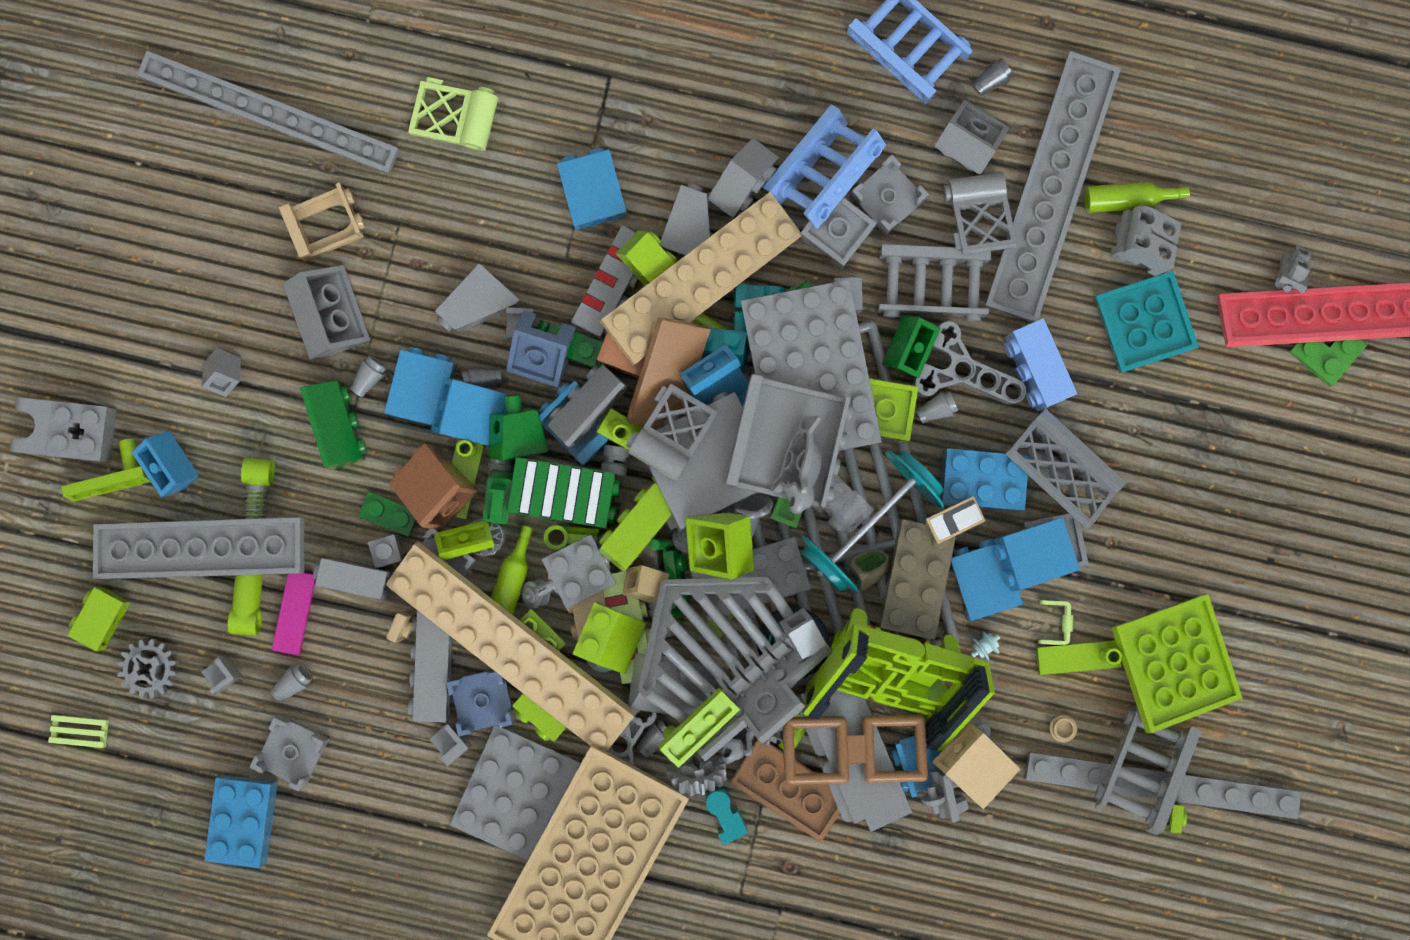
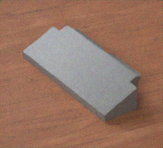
[799,670,913,832]

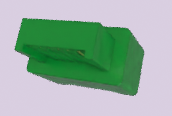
[483,469,514,524]

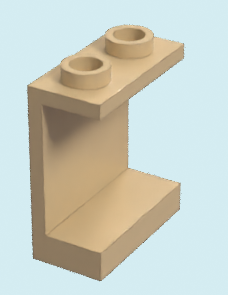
[932,721,1020,810]

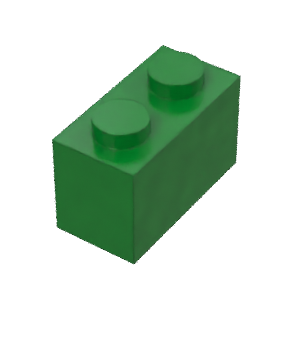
[882,315,941,378]

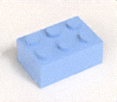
[1003,318,1077,412]

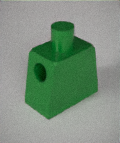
[489,394,548,461]

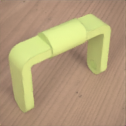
[1038,600,1073,645]

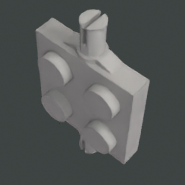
[534,534,616,609]

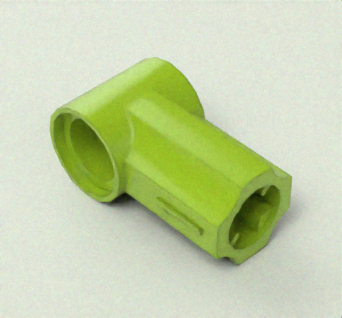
[544,525,599,550]

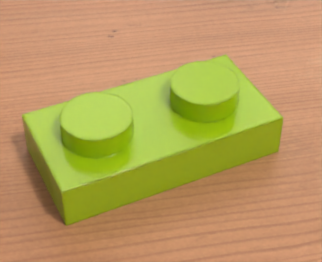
[434,521,495,560]

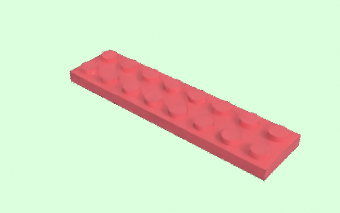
[1217,283,1410,347]

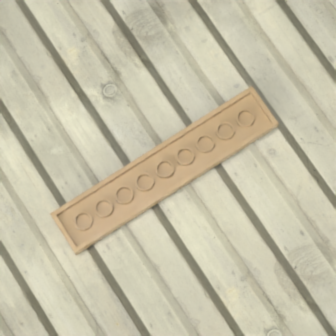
[386,541,637,751]

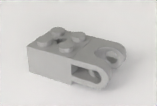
[10,397,117,463]

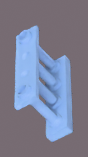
[847,0,972,105]
[763,104,886,229]

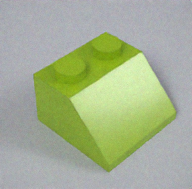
[685,513,754,579]
[573,602,647,674]

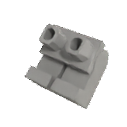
[1111,206,1181,277]

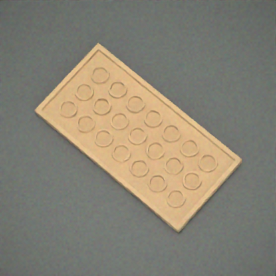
[487,744,690,940]

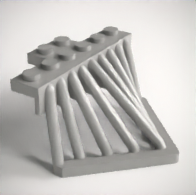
[638,577,833,761]

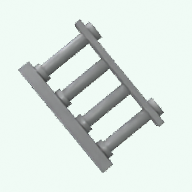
[877,244,991,322]
[1094,705,1201,835]

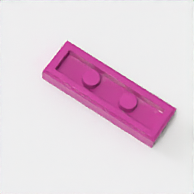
[272,572,316,656]

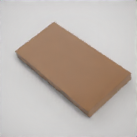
[626,317,711,428]
[729,739,840,842]

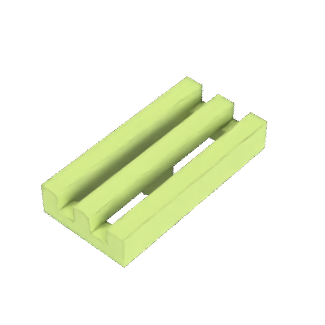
[48,714,109,748]

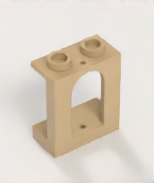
[279,183,366,262]

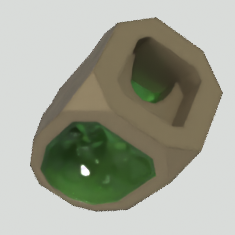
[844,549,891,592]

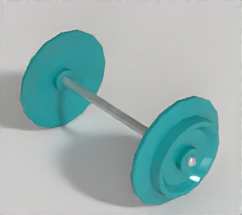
[801,450,944,593]

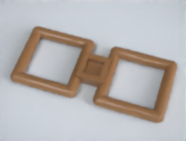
[783,715,928,785]

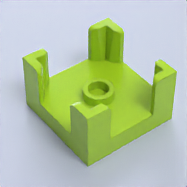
[869,379,918,444]

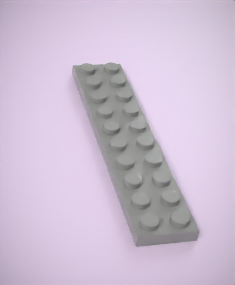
[984,51,1121,323]

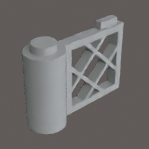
[943,172,1017,255]
[626,384,718,482]

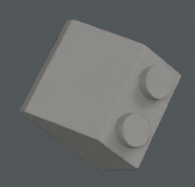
[934,99,1010,175]

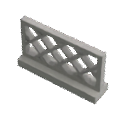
[1006,408,1126,529]

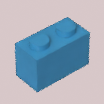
[132,431,199,498]

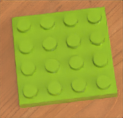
[1111,594,1242,733]

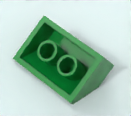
[300,380,367,470]

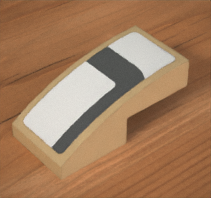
[925,496,986,544]

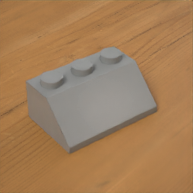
[283,265,371,360]
[547,364,629,448]
[628,653,724,715]

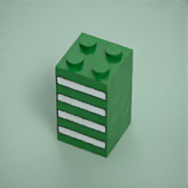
[507,457,621,529]

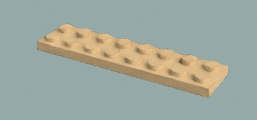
[599,192,801,365]

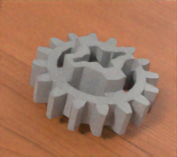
[117,639,179,698]
[667,752,727,796]

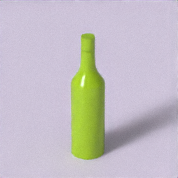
[1084,182,1190,214]
[491,525,533,615]

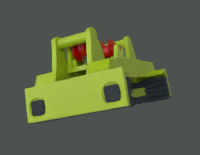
[803,608,995,752]

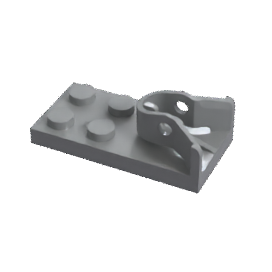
[691,537,811,622]

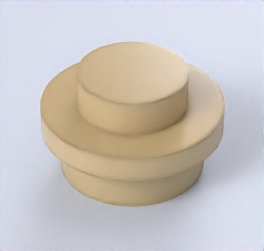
[1049,715,1077,743]

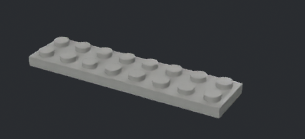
[93,517,304,579]

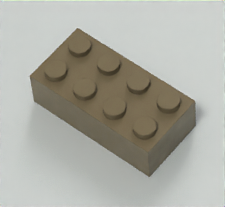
[877,519,956,640]

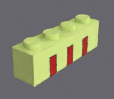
[603,571,651,684]

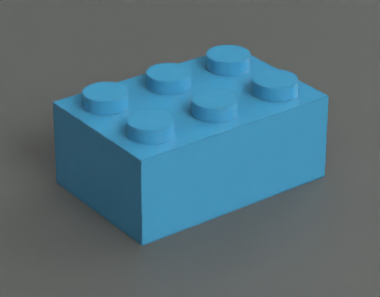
[939,448,1029,511]
[204,774,278,868]

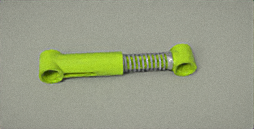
[228,457,275,636]

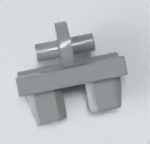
[1275,246,1311,294]
[921,769,968,823]

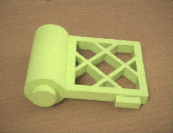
[408,77,498,151]

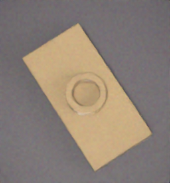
[386,612,415,643]

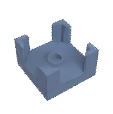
[506,311,576,387]
[446,669,515,737]

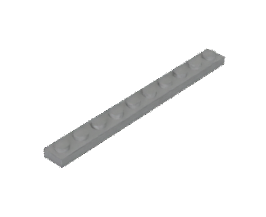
[137,51,399,175]
[1025,752,1301,819]

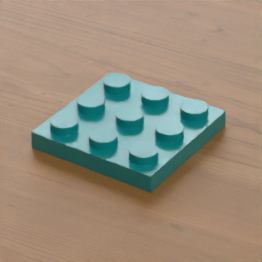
[1094,271,1199,374]

